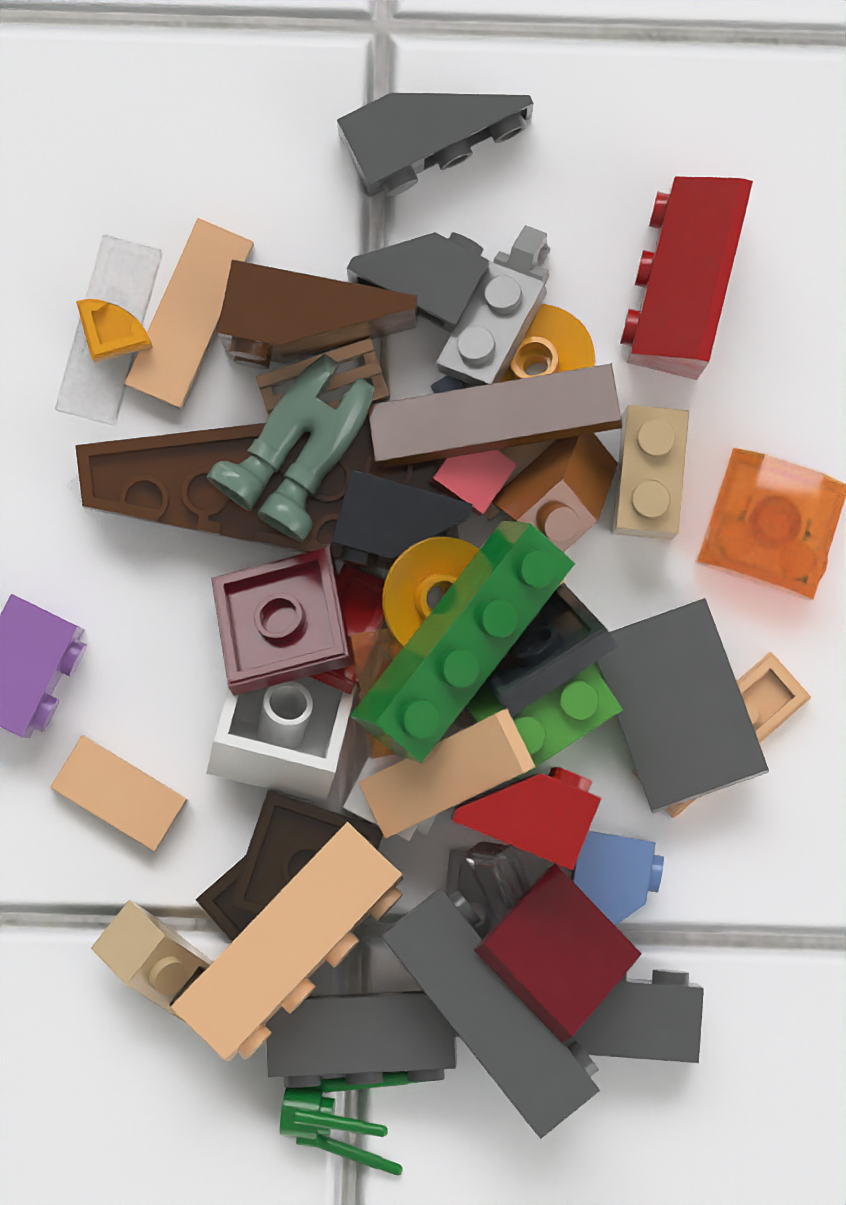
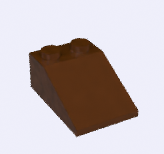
[217,259,417,369]

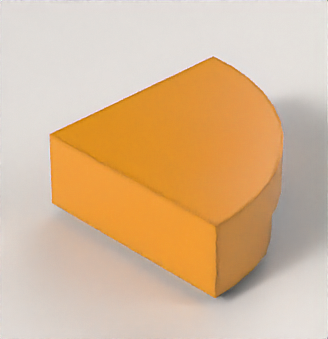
[76,299,153,363]

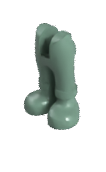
[207,354,375,542]

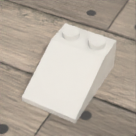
[206,676,358,804]

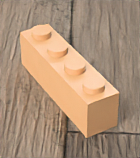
[170,822,404,1061]

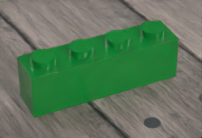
[350,521,576,763]

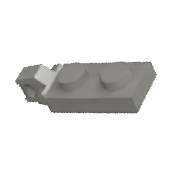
[436,225,550,387]

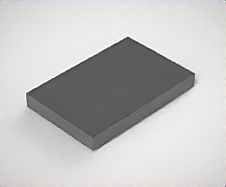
[598,598,769,814]

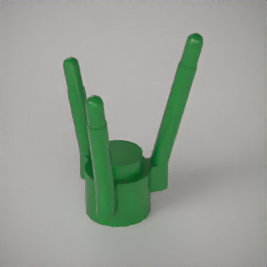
[279,1071,421,1176]

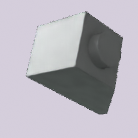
[346,232,490,333]

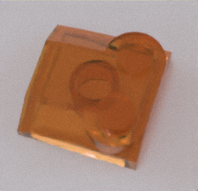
[695,447,846,601]

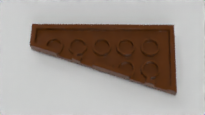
[75,412,459,571]

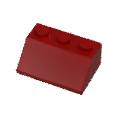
[620,176,753,380]
[450,766,602,870]

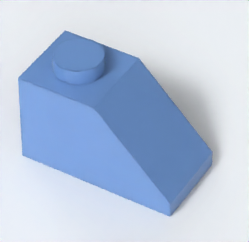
[570,831,664,926]

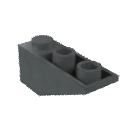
[337,92,534,197]

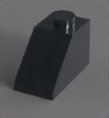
[330,469,473,570]

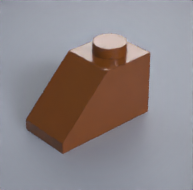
[492,433,618,553]

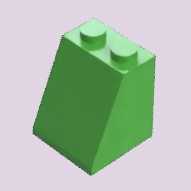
[464,664,623,780]

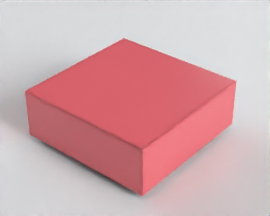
[430,449,517,516]

